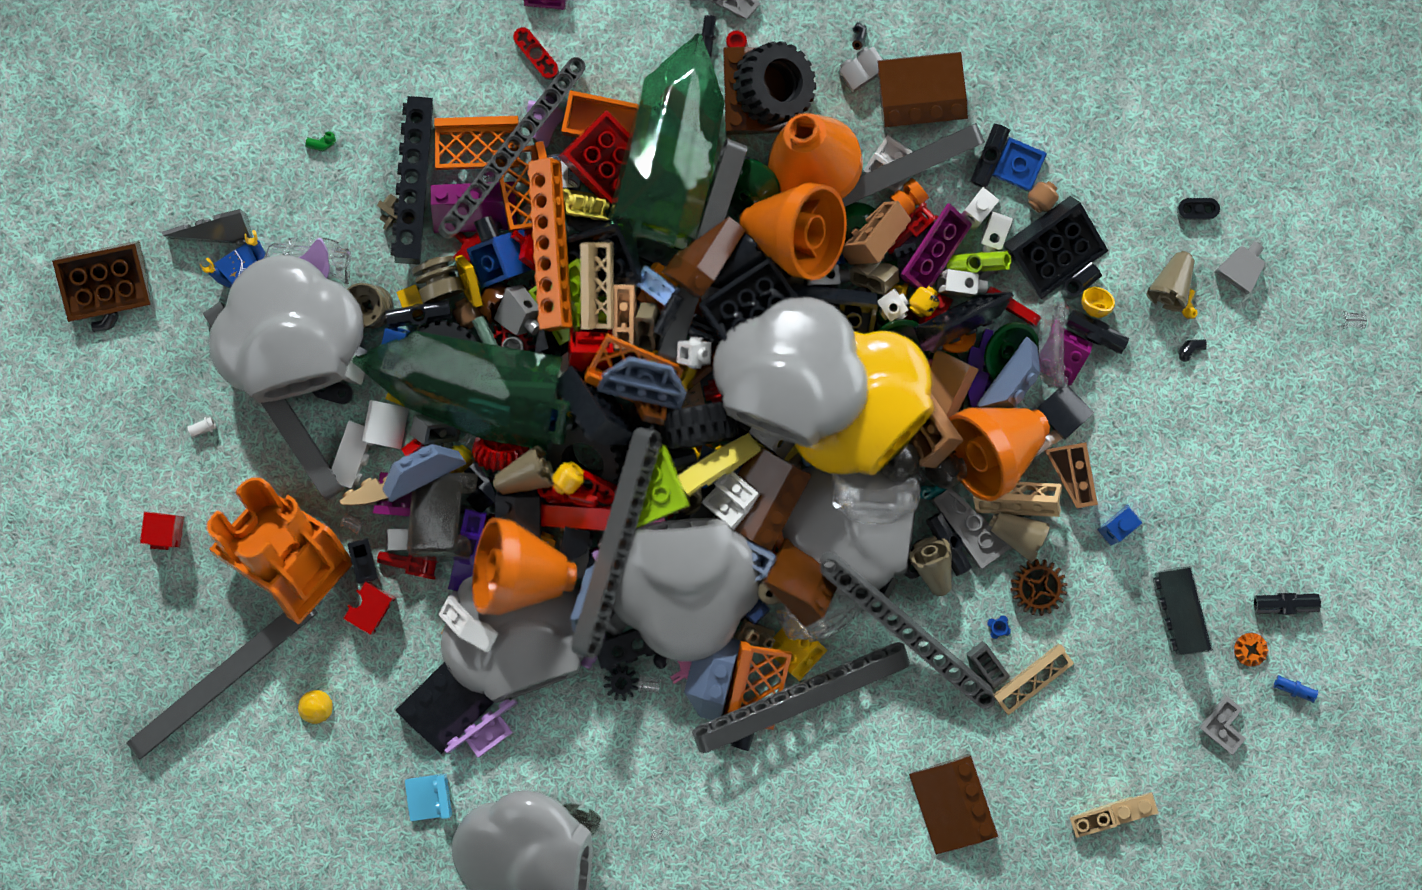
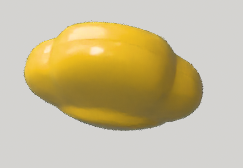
[795,331,935,476]

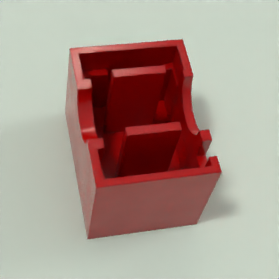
[568,328,614,372]
[140,512,184,550]
[343,582,396,635]

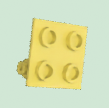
[563,189,610,221]

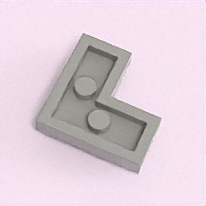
[1198,695,1246,755]

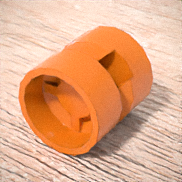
[889,178,929,215]

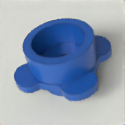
[987,615,1011,639]

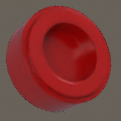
[726,30,747,47]

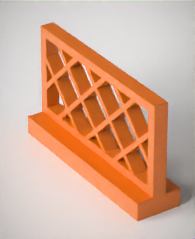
[434,116,520,170]
[492,141,548,232]
[584,334,684,402]
[723,641,792,730]

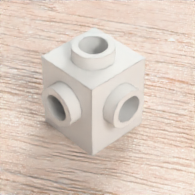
[878,288,909,321]
[677,337,711,368]

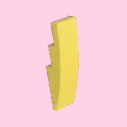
[678,433,761,496]

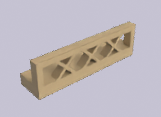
[580,242,614,329]
[973,482,1062,517]
[994,643,1074,715]

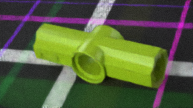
[946,251,1011,273]

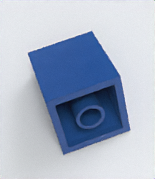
[467,229,532,288]

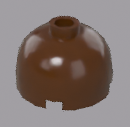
[479,283,511,325]

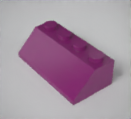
[431,181,518,233]
[899,203,973,289]

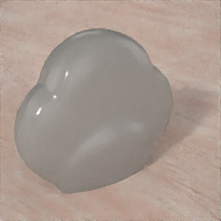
[209,255,364,403]
[714,298,868,447]
[782,456,919,597]
[612,518,762,662]
[441,576,584,703]
[452,790,593,890]

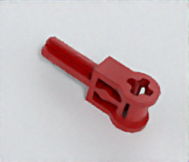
[887,202,938,254]
[537,483,598,508]
[377,551,440,580]

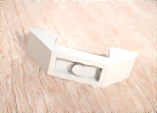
[439,591,498,652]

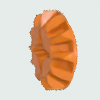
[1234,633,1269,667]

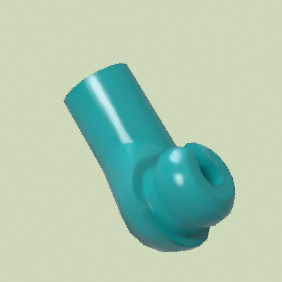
[918,481,948,500]

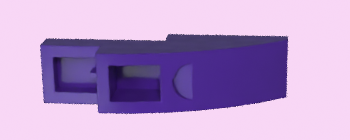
[966,329,994,408]
[448,509,486,591]

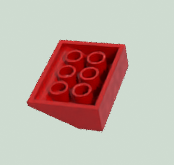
[558,110,665,217]

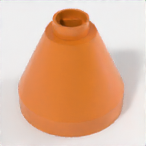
[768,113,863,199]
[739,183,847,280]
[947,408,1050,501]
[472,518,577,615]

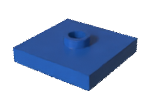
[992,137,1047,192]

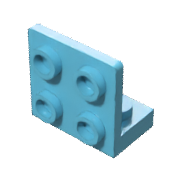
[405,773,452,821]

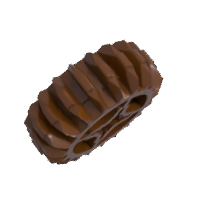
[1010,559,1068,616]

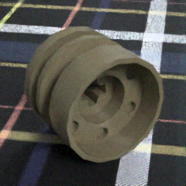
[412,256,465,304]
[347,282,394,329]

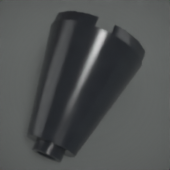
[712,233,767,288]

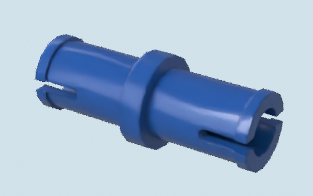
[1273,675,1319,703]

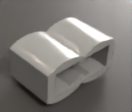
[838,46,883,93]

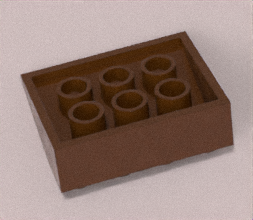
[723,47,788,135]
[877,52,968,127]
[52,240,151,322]
[715,446,811,551]
[763,538,837,628]
[909,754,999,855]

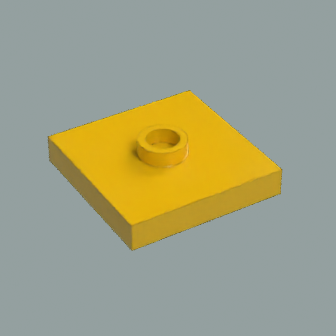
[455,255,483,307]

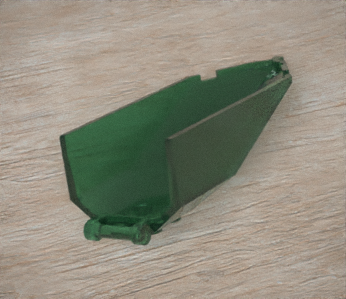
[607,33,725,248]
[352,331,570,451]

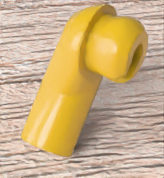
[1181,289,1198,319]

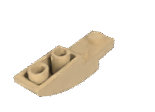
[339,476,388,506]
[1070,792,1159,838]

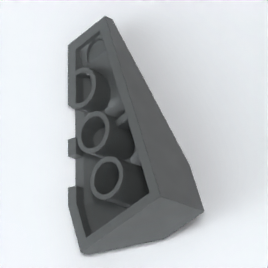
[162,209,253,246]

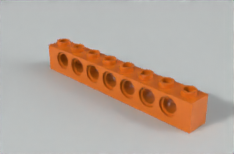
[528,157,573,331]

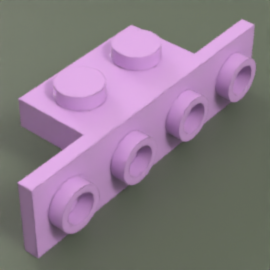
[444,699,518,758]

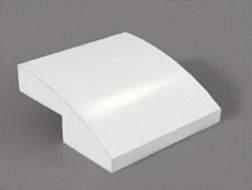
[863,135,913,192]
[362,400,409,449]
[702,472,759,530]

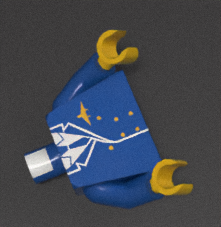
[200,230,266,289]

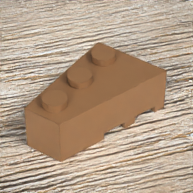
[1045,442,1098,508]

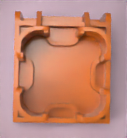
[207,477,352,624]

